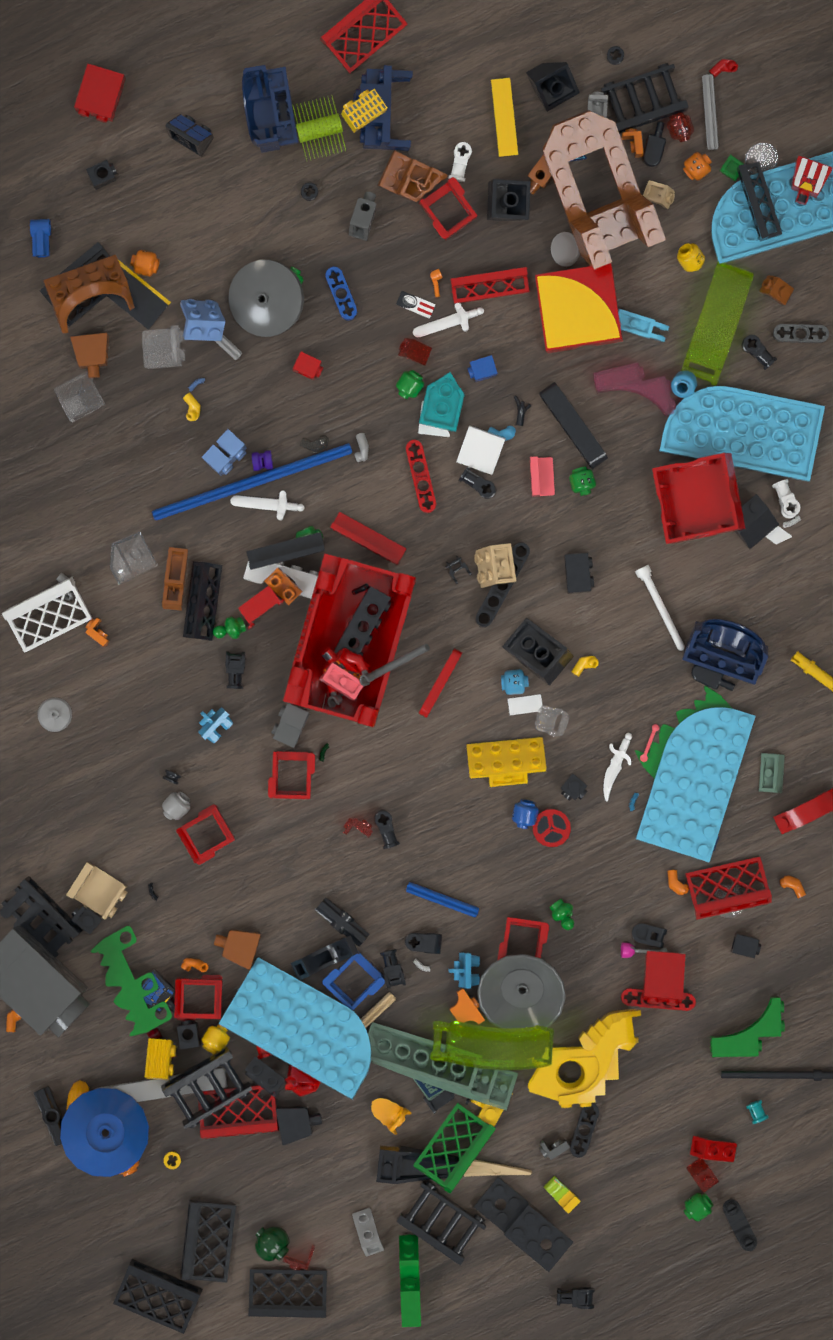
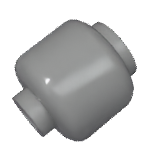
[162,792,191,820]

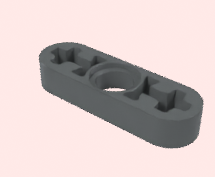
[773,324,829,343]

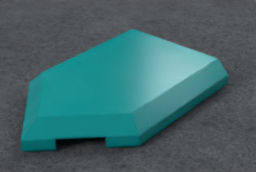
[419,372,465,432]

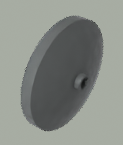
[229,260,304,337]

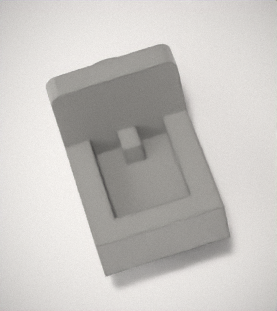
[588,92,608,118]

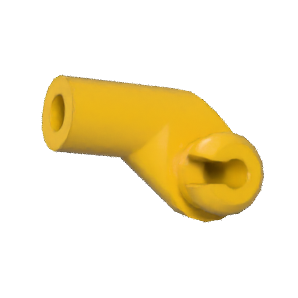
[183,392,201,421]
[571,656,599,677]

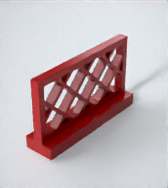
[320,0,408,74]
[685,857,772,920]
[198,1086,279,1139]

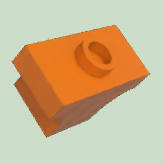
[450,988,485,1025]

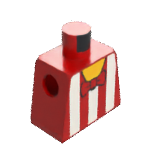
[791,156,833,205]

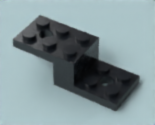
[473,1177,573,1272]

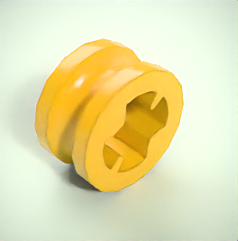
[164,1151,181,1169]

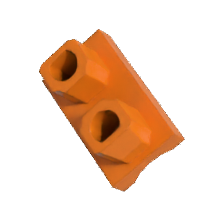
[264,567,303,605]

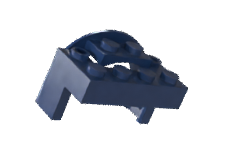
[682,619,768,685]

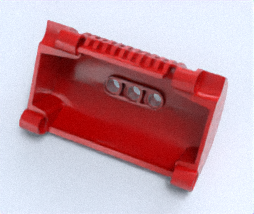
[283,554,416,727]

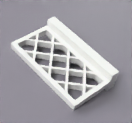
[2,577,92,653]

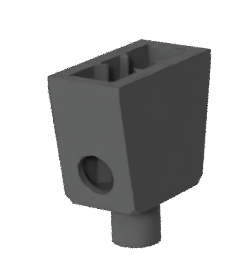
[349,192,377,241]

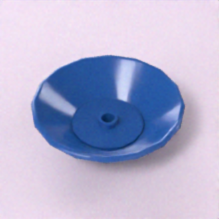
[60,1088,149,1177]

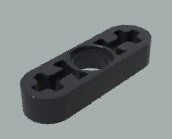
[570,1103,599,1158]

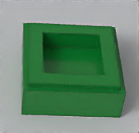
[719,154,744,182]

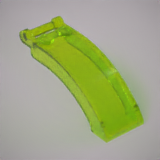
[681,262,754,386]
[430,1021,554,1070]

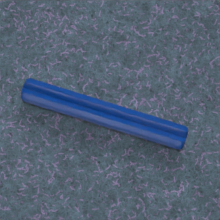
[406,882,479,917]

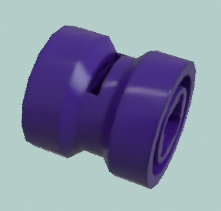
[252,450,273,471]

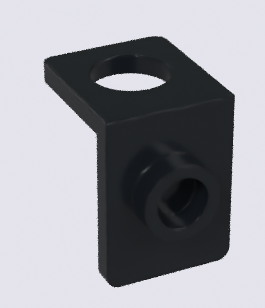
[423,1090,455,1114]

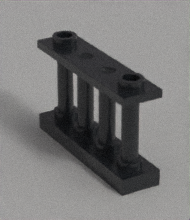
[601,63,689,134]
[161,1046,252,1129]
[396,1181,486,1265]

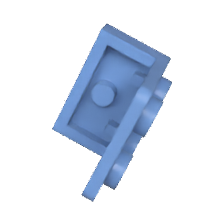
[180,299,225,341]

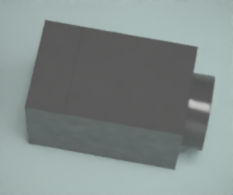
[0,925,90,1038]

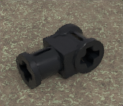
[742,335,777,370]
[458,467,496,499]
[225,651,246,689]
[374,810,400,849]
[380,949,406,989]
[557,1287,595,1309]

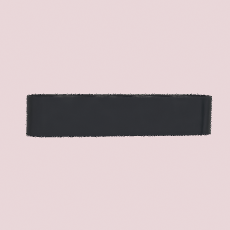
[539,382,608,469]
[475,543,530,628]

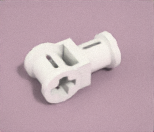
[448,142,472,182]
[772,479,800,519]

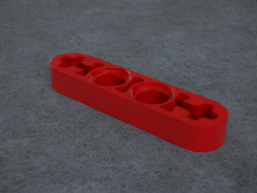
[406,440,436,513]
[418,648,463,718]
[621,988,696,1011]

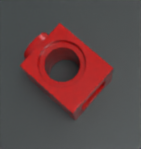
[293,352,324,380]

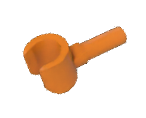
[430,269,442,297]

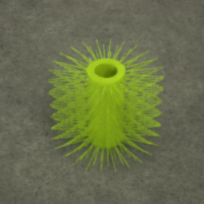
[293,96,346,160]

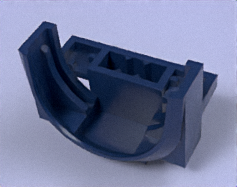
[242,65,298,153]
[353,65,413,151]

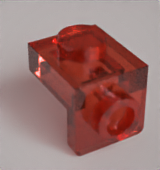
[398,338,432,366]
[343,817,373,838]
[686,1158,719,1193]

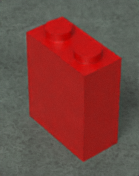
[74,64,126,123]
[643,951,686,1006]

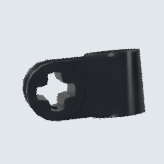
[405,933,442,954]

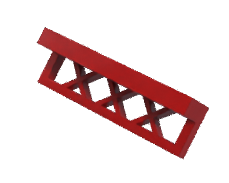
[451,267,530,304]
[330,512,406,566]

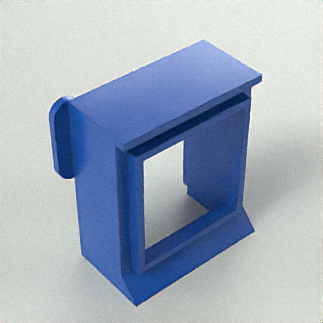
[323,951,385,1011]

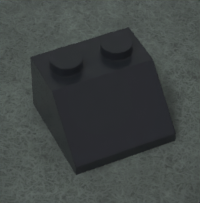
[487,179,531,221]
[734,494,779,549]

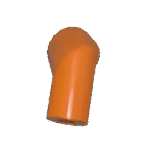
[668,870,689,895]
[780,875,806,898]
[181,958,208,972]
[6,1010,21,1032]

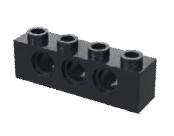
[333,586,392,656]

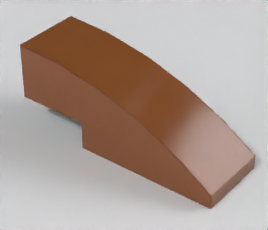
[162,547,188,611]

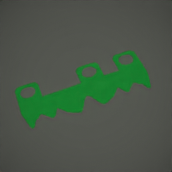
[635,686,733,779]
[91,926,172,1036]

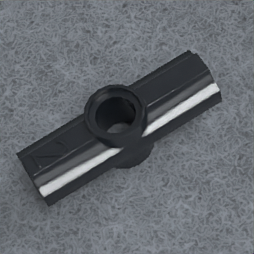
[315,897,370,947]
[33,1086,63,1146]

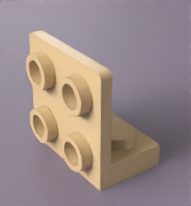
[474,543,516,588]

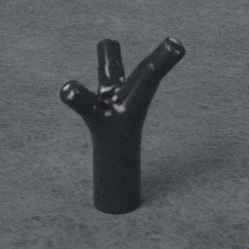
[514,396,531,426]

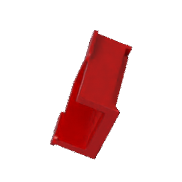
[419,177,477,240]
[238,586,285,630]
[268,751,315,799]
[176,805,236,865]
[498,917,549,960]
[174,975,223,1020]

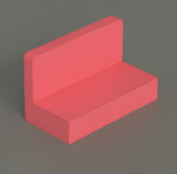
[530,456,555,497]
[319,663,363,700]

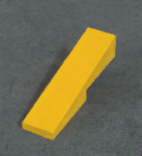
[491,78,518,157]

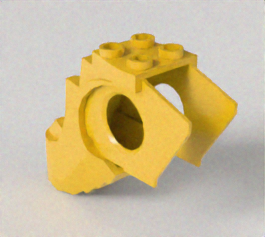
[528,1009,641,1108]

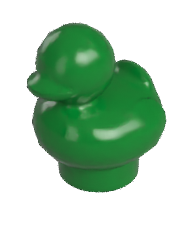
[213,617,246,639]
[549,899,574,930]

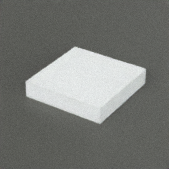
[456,425,506,475]

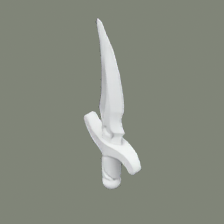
[603,733,632,802]

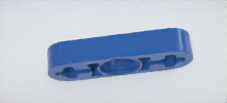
[326,267,357,321]

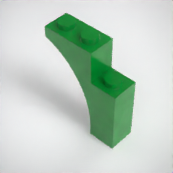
[710,997,785,1057]
[399,1235,421,1327]

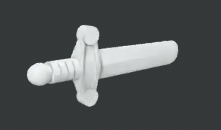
[413,303,484,337]
[230,491,305,521]

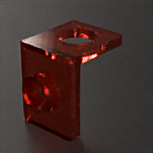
[283,1245,315,1270]

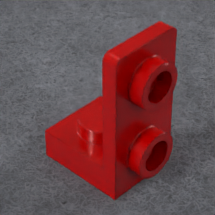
[690,1136,737,1162]

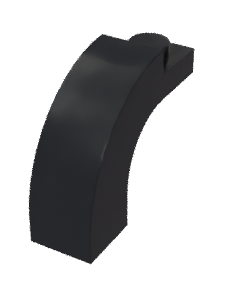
[290,935,359,980]

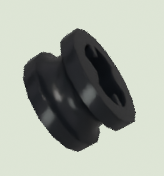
[607,46,624,65]
[301,182,318,201]
[162,770,181,785]

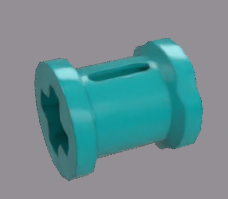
[746,1100,769,1124]

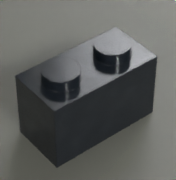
[564,553,594,594]

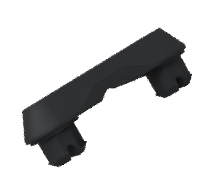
[723,1199,757,1251]

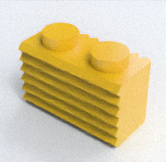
[145,1038,176,1081]

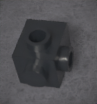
[560,773,588,801]

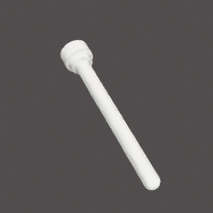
[635,565,685,651]

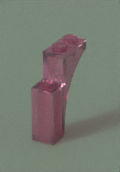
[592,363,676,417]

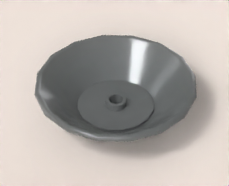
[477,954,566,1035]

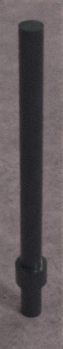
[721,1069,833,1081]

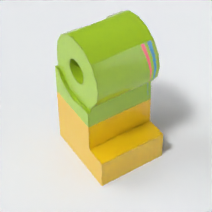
[544,1176,581,1214]

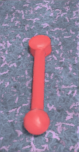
[640,724,659,762]

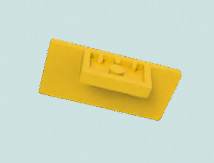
[467,737,546,787]

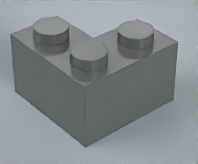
[271,703,310,748]

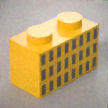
[341,89,387,133]

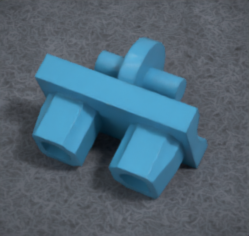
[198,707,233,743]
[448,952,480,988]

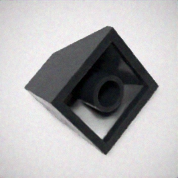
[526,62,580,112]

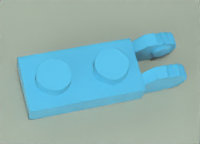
[618,309,669,342]

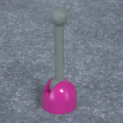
[621,942,668,958]

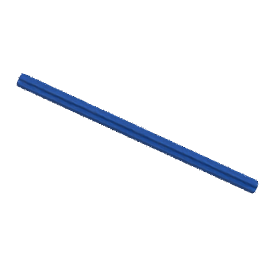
[152,444,352,520]

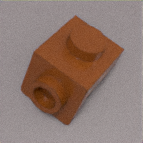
[760,275,794,305]

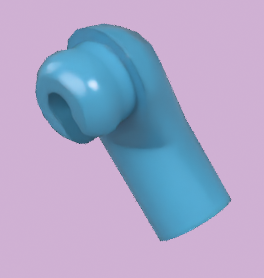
[488,426,516,442]

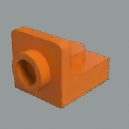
[621,129,643,158]
[85,618,110,647]

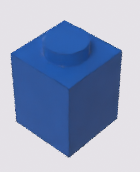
[467,355,498,382]

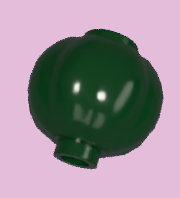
[255,1226,290,1261]

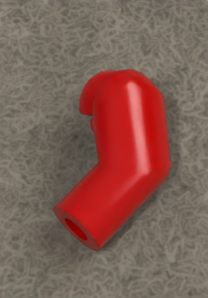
[709,59,738,78]

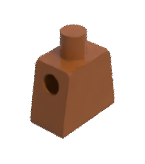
[528,154,553,195]
[71,333,109,379]
[214,930,261,970]

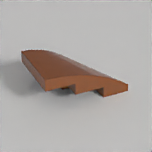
[377,151,448,202]

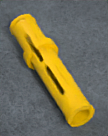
[790,651,833,692]

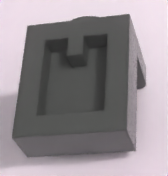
[539,1139,570,1160]

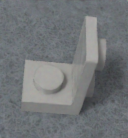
[352,1208,384,1257]

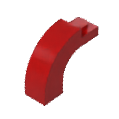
[773,788,833,834]

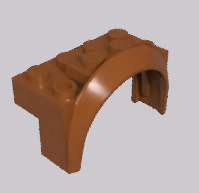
[43,255,135,333]

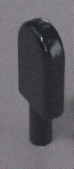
[643,121,666,167]
[691,665,735,691]

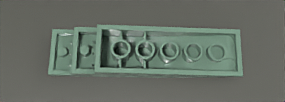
[368,1022,518,1111]

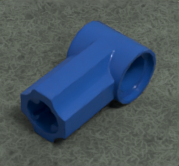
[30,219,51,258]

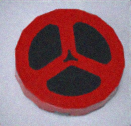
[533,809,571,847]

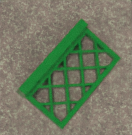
[413,1103,496,1194]

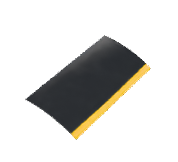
[107,260,171,330]

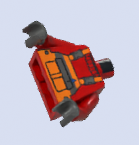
[321,647,374,707]

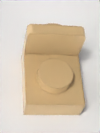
[643,180,675,209]

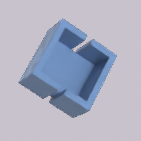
[202,429,247,476]

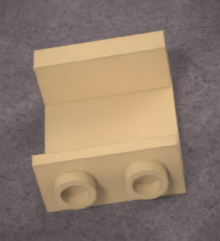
[66,862,128,920]

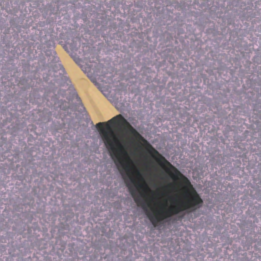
[376,1145,532,1184]

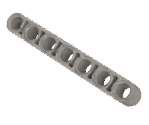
[95,1067,228,1102]

